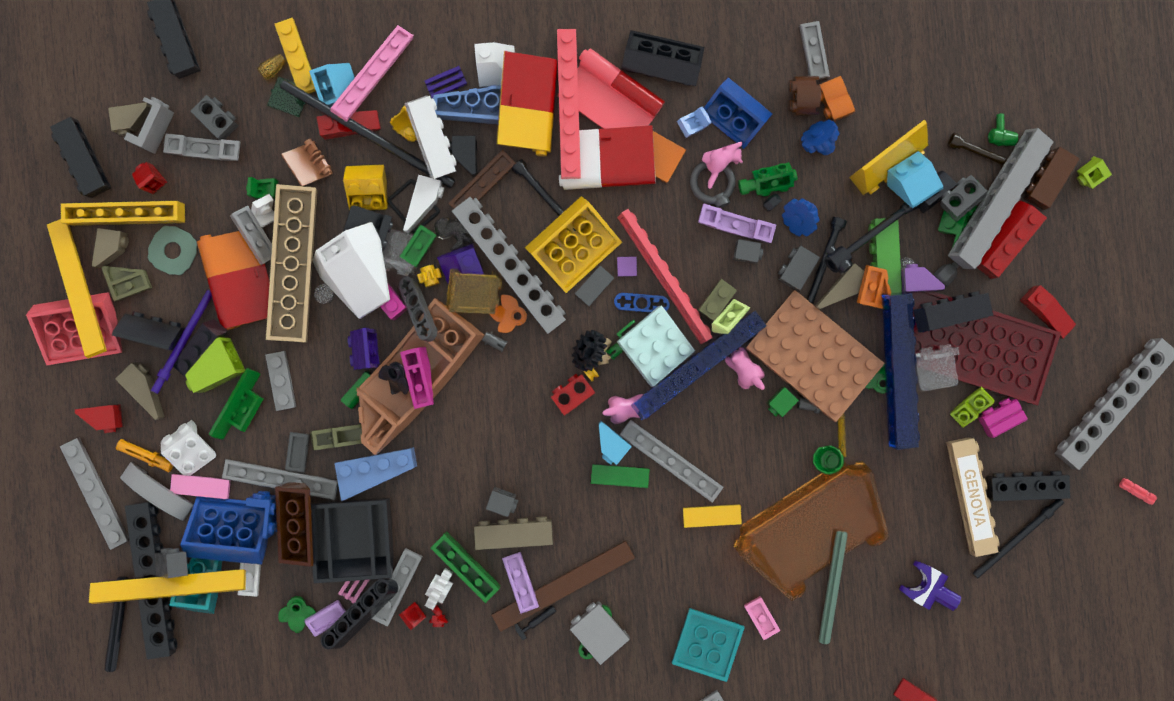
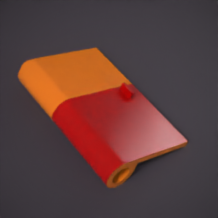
[197,231,270,330]

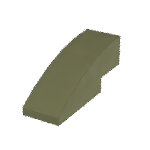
[310,424,362,450]

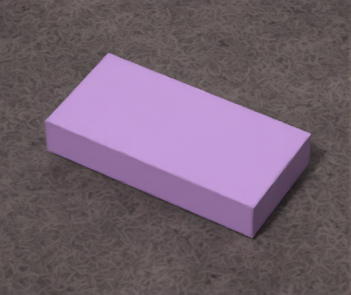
[305,600,346,637]

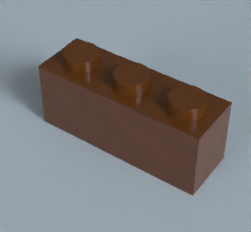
[1024,147,1080,210]

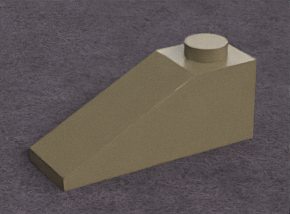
[815,263,864,309]
[116,363,165,420]

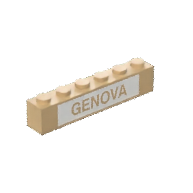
[946,437,999,557]

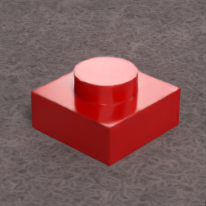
[399,602,426,630]

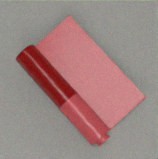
[557,48,665,129]

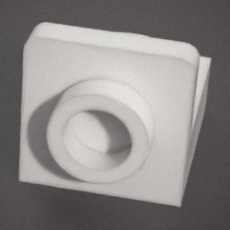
[251,194,274,227]

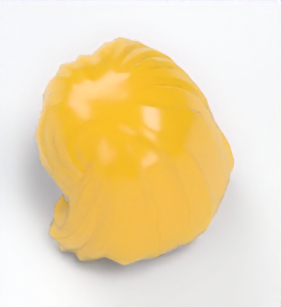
[390,106,417,142]

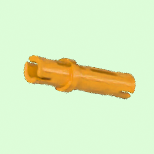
[116,439,174,473]

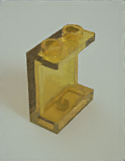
[446,269,502,314]

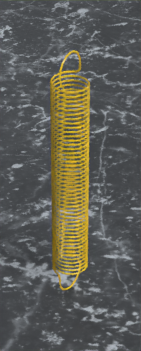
[837,419,846,457]

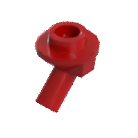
[429,604,448,627]

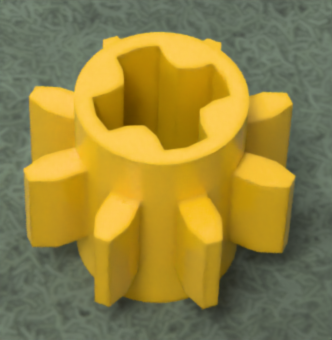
[417,265,442,287]

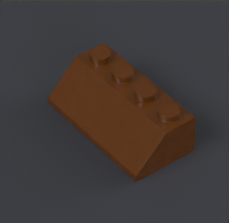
[275,482,313,567]

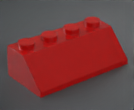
[977,200,1047,279]

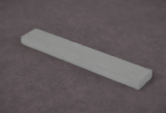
[620,420,724,503]
[222,459,338,500]

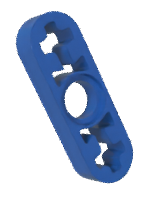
[614,293,670,313]

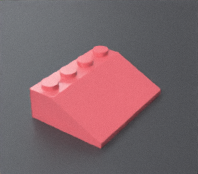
[26,292,122,366]

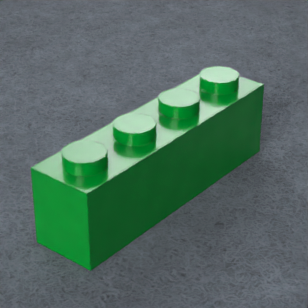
[431,531,501,603]

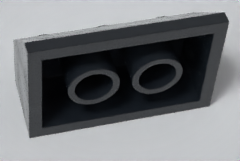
[112,311,185,350]

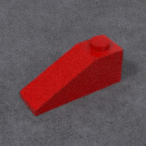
[317,110,381,140]
[1020,285,1076,339]

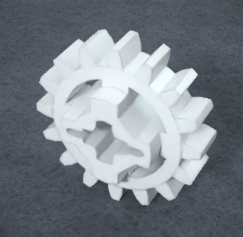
[425,568,453,610]

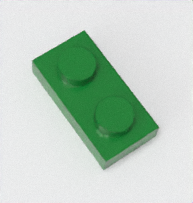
[400,224,437,268]

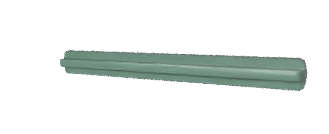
[819,531,848,644]

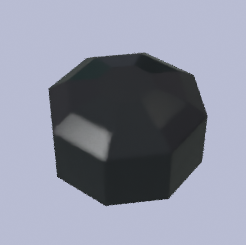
[763,194,782,212]

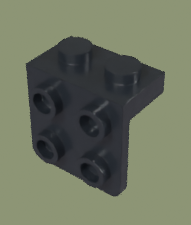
[343,205,393,251]

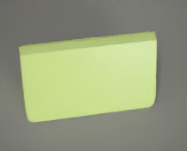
[712,299,750,334]

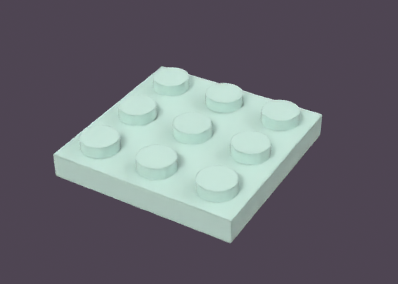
[617,306,695,387]

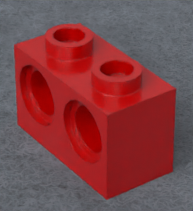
[551,374,595,416]

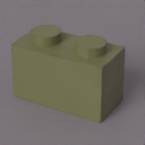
[698,279,737,322]

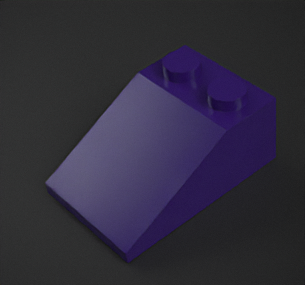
[348,328,380,370]

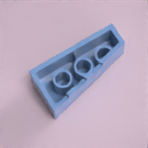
[433,85,501,124]

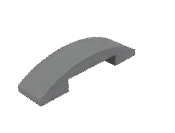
[163,134,241,161]
[120,462,194,521]

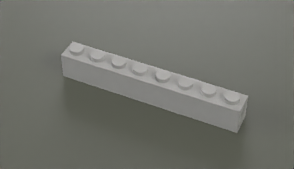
[948,128,1053,269]

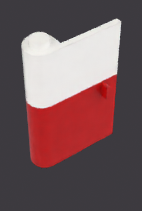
[559,125,656,190]

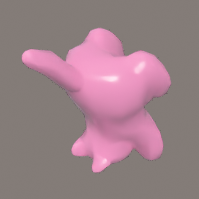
[702,142,743,189]
[725,347,765,390]
[602,394,649,424]

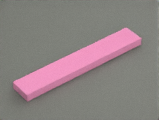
[330,25,414,122]

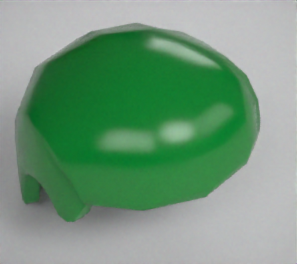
[813,445,844,475]

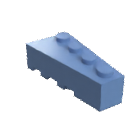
[334,447,417,501]

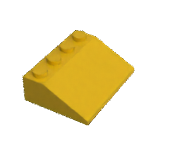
[849,120,928,195]
[525,196,622,293]

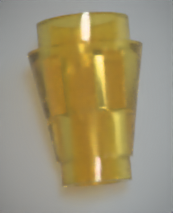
[257,53,287,81]

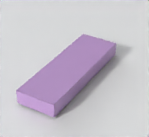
[502,552,539,614]

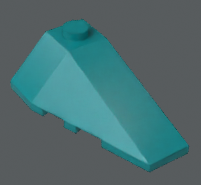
[169,558,222,614]

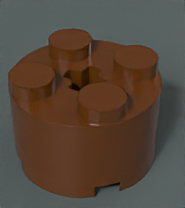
[788,76,821,116]

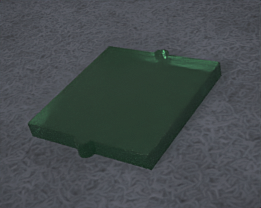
[267,76,306,117]

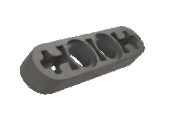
[399,276,437,342]

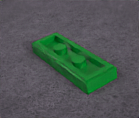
[591,464,650,488]

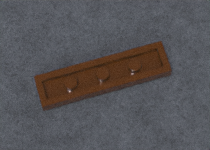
[448,150,516,209]

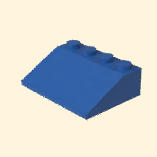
[180,496,268,565]

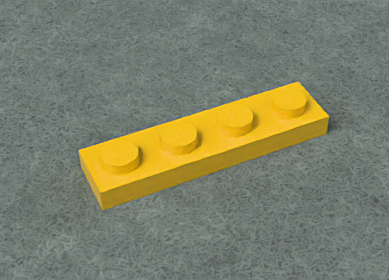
[275,18,316,93]

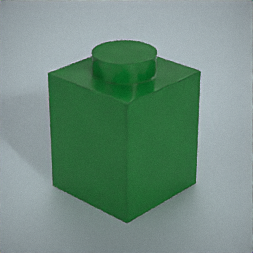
[766,387,799,417]

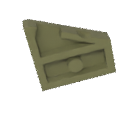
[101,266,152,302]

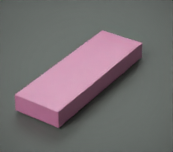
[170,474,231,499]

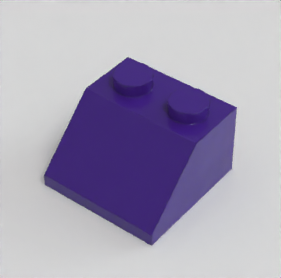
[437,243,488,293]

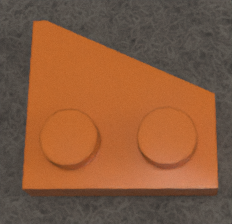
[857,265,894,311]

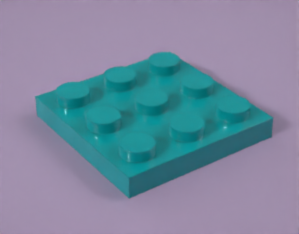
[671,608,745,682]

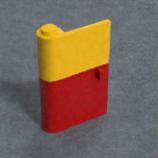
[497,51,558,156]

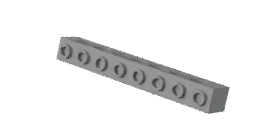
[452,197,566,334]
[1054,338,1174,470]

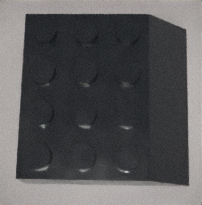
[311,498,394,583]

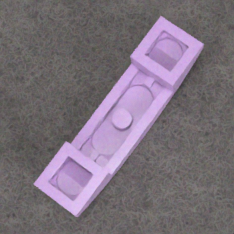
[698,204,776,243]

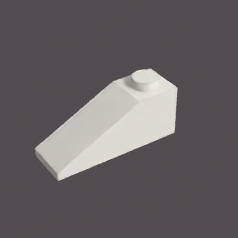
[403,175,444,234]

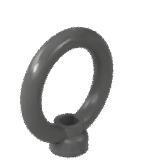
[690,162,735,208]

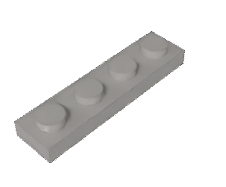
[372,548,423,627]

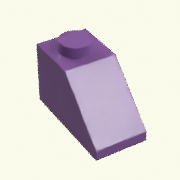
[901,264,945,293]

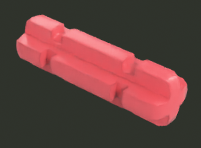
[1119,478,1157,505]

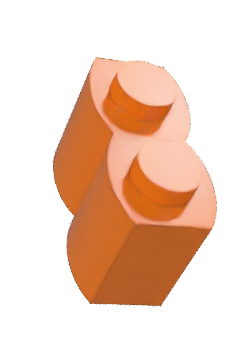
[819,76,855,122]

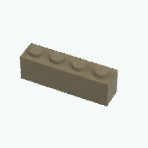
[474,516,553,550]

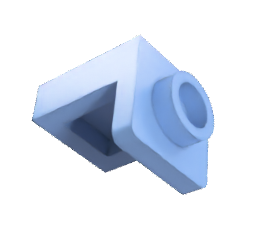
[677,106,711,138]

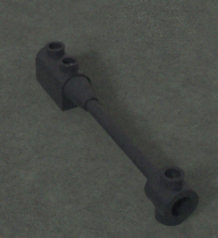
[824,171,957,275]

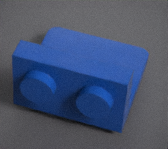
[246,491,277,539]

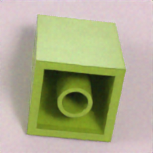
[185,337,245,393]

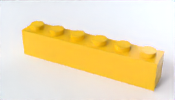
[61,201,185,226]

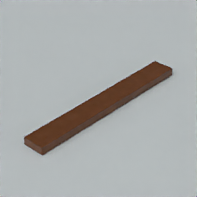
[491,540,635,632]

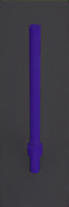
[150,290,212,394]

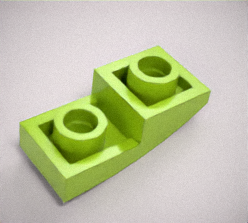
[950,386,995,428]

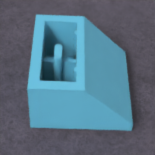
[309,63,355,107]

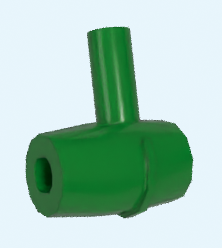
[988,113,1018,146]

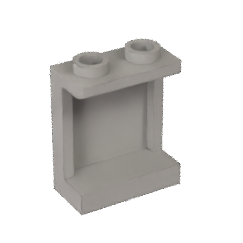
[124,97,174,154]
[570,601,630,665]

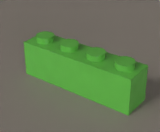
[868,218,902,296]

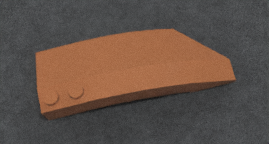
[357,298,485,455]

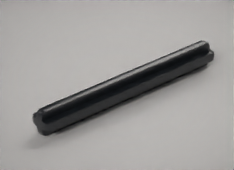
[104,576,129,672]

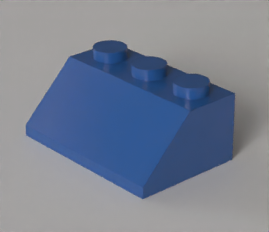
[704,77,772,149]

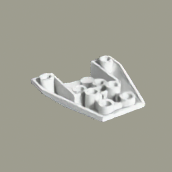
[313,222,390,319]

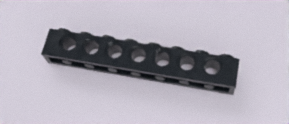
[125,501,178,660]

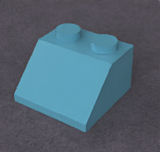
[887,151,943,208]
[598,421,632,465]

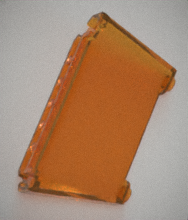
[733,461,889,601]

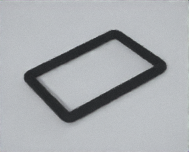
[387,179,440,233]

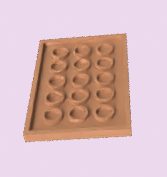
[745,290,885,422]

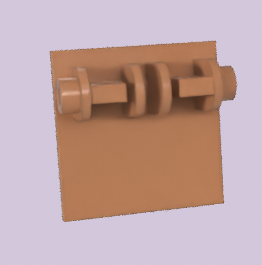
[281,139,333,186]

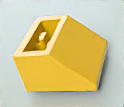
[343,165,388,210]

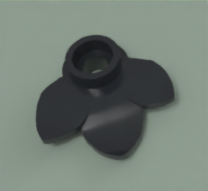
[379,362,409,395]

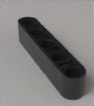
[321,579,398,649]

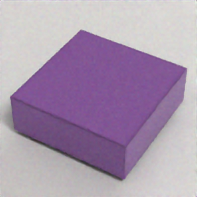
[617,257,637,277]

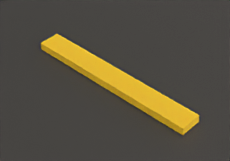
[47,219,107,358]
[89,569,246,604]

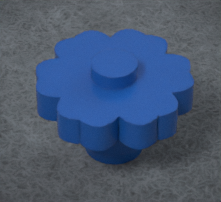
[801,119,840,155]
[782,198,820,236]

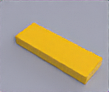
[683,504,742,528]

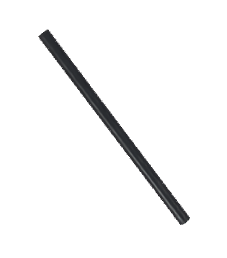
[280,79,455,188]

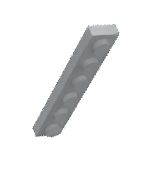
[60,438,130,550]

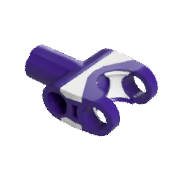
[899,560,961,611]

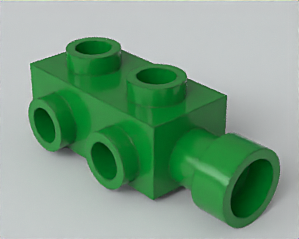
[738,162,798,196]

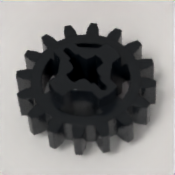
[571,330,607,372]

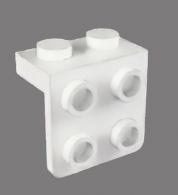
[161,420,216,476]

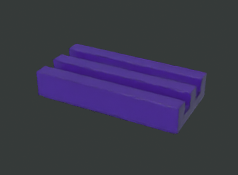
[425,66,467,98]

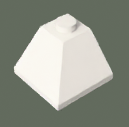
[475,42,515,88]

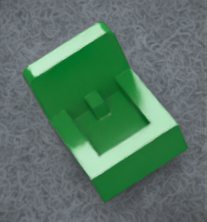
[246,177,278,200]

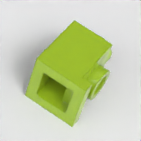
[1077,156,1112,189]

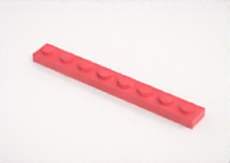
[557,29,581,179]
[617,209,713,344]

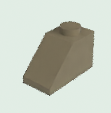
[108,102,152,136]
[92,228,129,268]

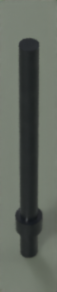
[972,499,1064,579]

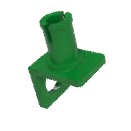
[606,320,635,360]

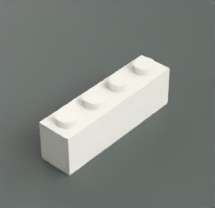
[404,96,457,179]

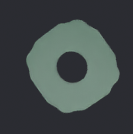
[148,226,198,275]

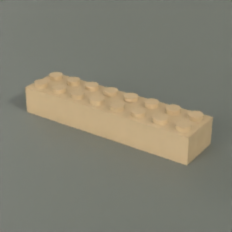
[266,184,317,343]

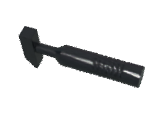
[515,605,557,640]

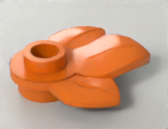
[489,295,527,333]

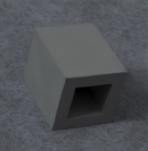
[733,239,763,264]

